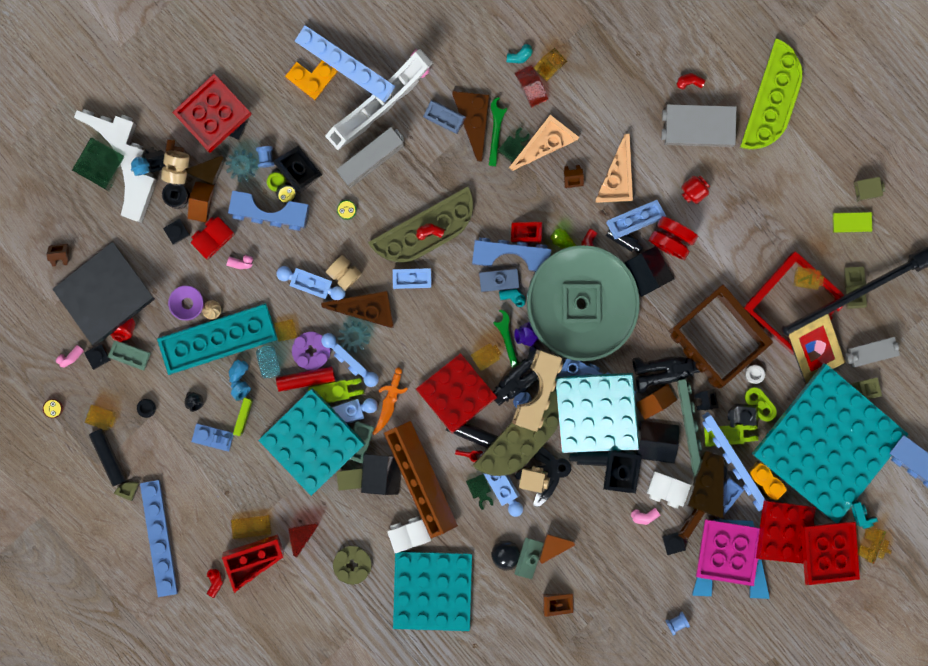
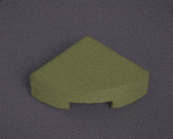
[114,482,140,501]

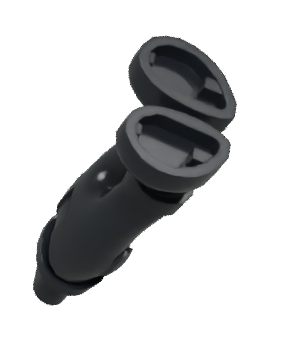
[493,345,539,406]
[632,356,700,393]

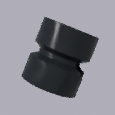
[162,183,190,209]

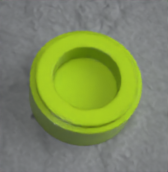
[267,172,286,192]

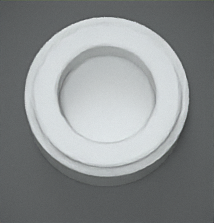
[745,365,765,384]

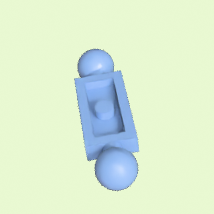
[276,266,346,300]
[321,333,379,387]
[332,398,378,424]
[480,452,523,517]

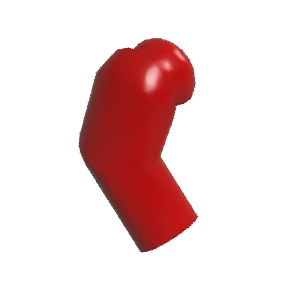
[206,569,223,598]

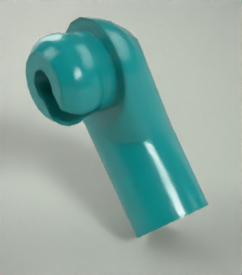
[506,44,533,64]
[499,289,526,307]

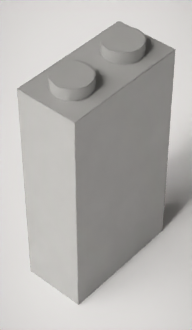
[661,104,736,147]
[336,127,404,189]

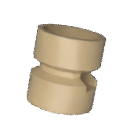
[161,151,190,184]
[326,255,362,291]

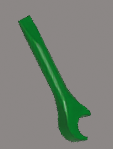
[488,97,507,167]
[493,310,518,368]

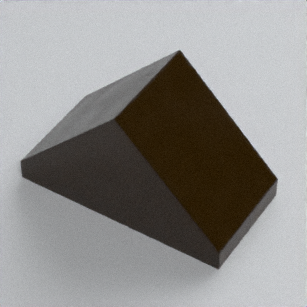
[186,155,225,185]

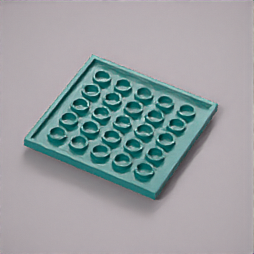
[752,363,909,523]

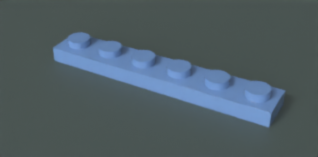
[140,480,178,597]

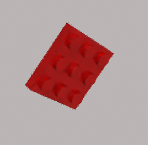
[172,74,252,153]
[416,353,497,434]
[756,501,816,564]
[801,521,860,585]

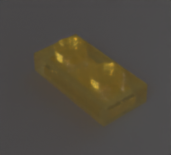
[231,515,272,539]

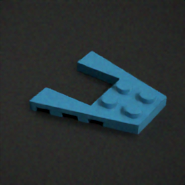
[692,519,769,599]

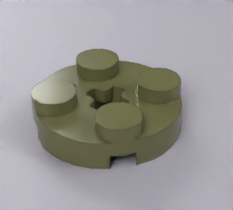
[333,546,372,585]

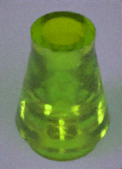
[550,227,577,249]

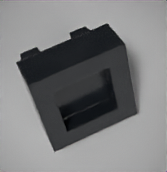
[144,147,165,173]
[694,389,718,411]

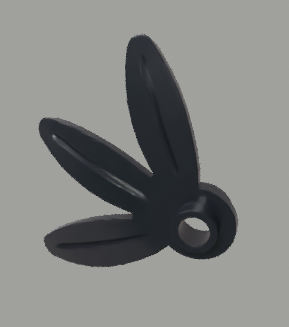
[515,447,571,507]

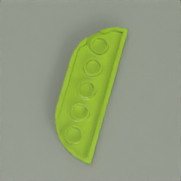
[739,38,802,150]

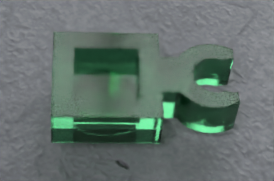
[497,127,530,163]
[466,474,493,510]

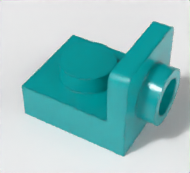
[851,501,878,529]

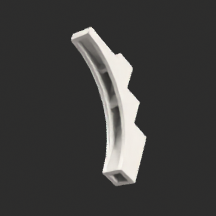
[325,49,433,150]
[74,109,157,223]

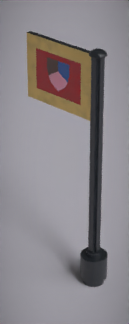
[782,247,928,383]

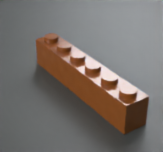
[384,421,458,538]

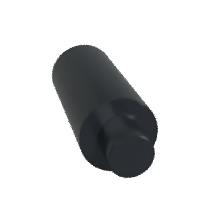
[606,229,643,253]
[570,452,608,466]

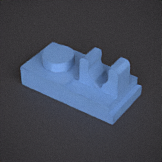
[191,423,233,451]

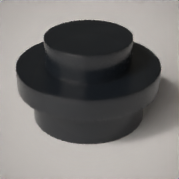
[137,399,156,418]

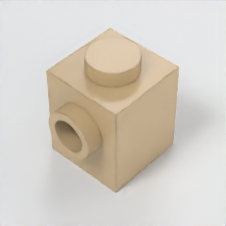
[519,466,550,493]

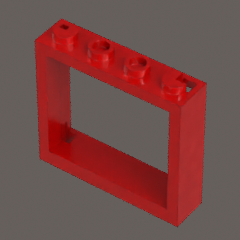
[744,251,844,355]

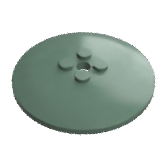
[527,245,640,361]

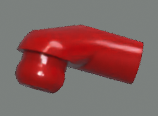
[677,73,706,89]
[416,223,445,240]
[581,229,598,247]

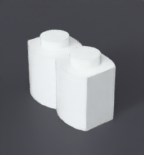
[646,471,691,509]
[387,516,431,553]

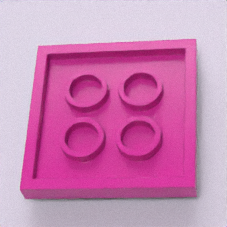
[695,519,760,586]

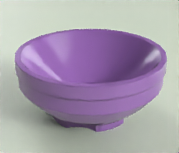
[168,286,204,321]

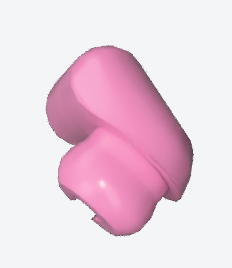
[226,255,253,269]
[56,345,84,368]

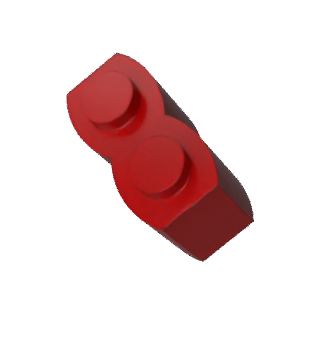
[190,217,235,260]

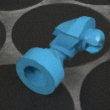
[229,360,251,401]

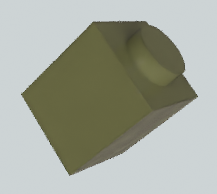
[854,177,885,202]

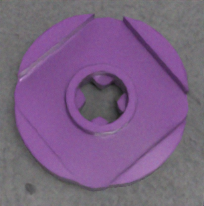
[292,332,331,370]

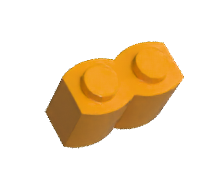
[747,462,786,500]

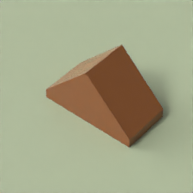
[187,182,215,223]
[636,384,677,420]
[539,533,575,564]
[543,593,573,617]

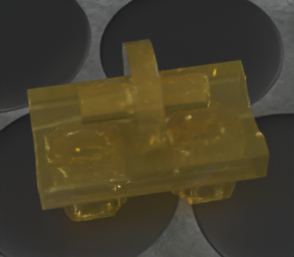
[858,528,892,564]

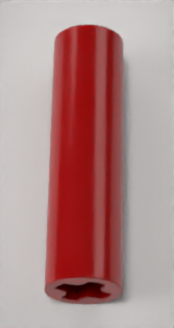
[276,366,335,392]

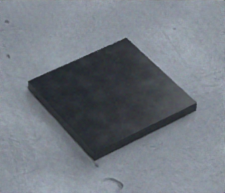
[52,242,155,347]

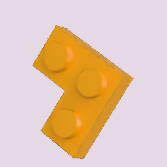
[285,60,339,101]

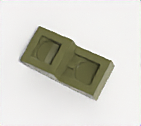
[844,267,867,309]
[849,377,882,399]
[336,468,362,491]

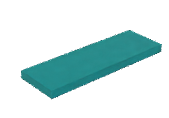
[157,303,278,375]

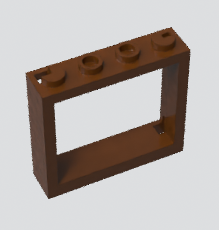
[669,284,774,389]

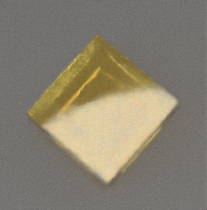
[274,319,297,342]

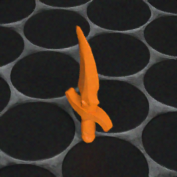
[373,367,408,435]

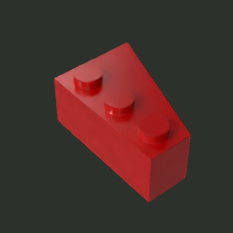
[222,534,284,593]

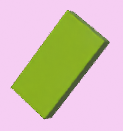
[832,212,872,233]
[233,398,253,436]

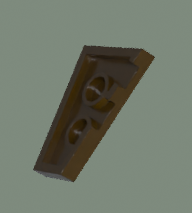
[686,450,724,519]

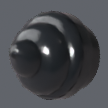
[184,392,204,412]

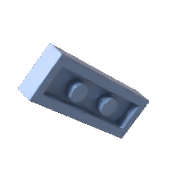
[606,200,666,239]

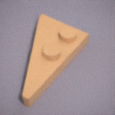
[509,115,579,171]
[595,134,633,203]

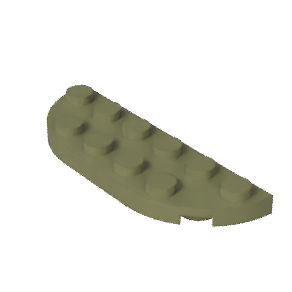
[368,187,473,262]
[472,389,559,476]

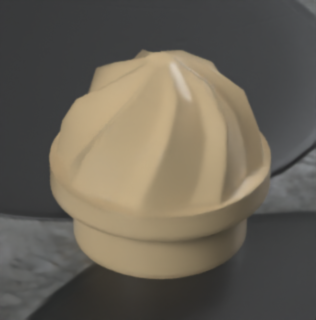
[202,300,221,319]

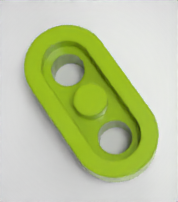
[744,387,777,422]

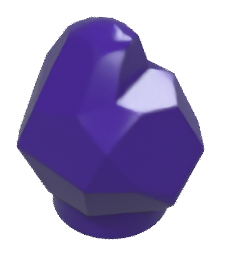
[514,322,539,346]

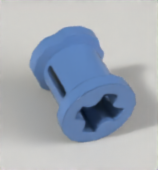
[256,146,275,168]
[665,612,690,636]

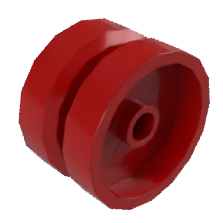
[649,216,698,260]

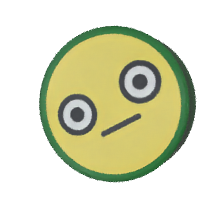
[337,200,356,220]

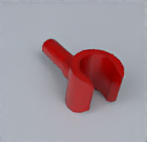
[455,450,483,462]

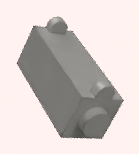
[845,337,900,367]

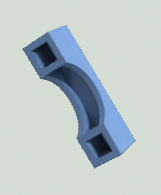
[228,190,309,231]
[472,238,551,272]

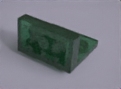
[72,138,124,191]

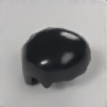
[491,540,520,571]

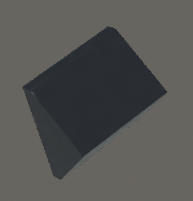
[273,146,323,194]
[624,246,674,297]
[637,420,679,463]
[603,451,642,494]
[361,454,400,495]

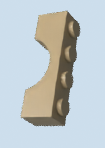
[512,350,563,432]

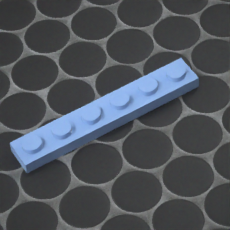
[295,25,395,102]
[702,412,766,511]

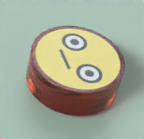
[43,399,63,418]

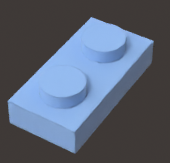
[392,268,431,289]

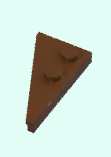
[452,91,489,162]
[321,291,394,328]

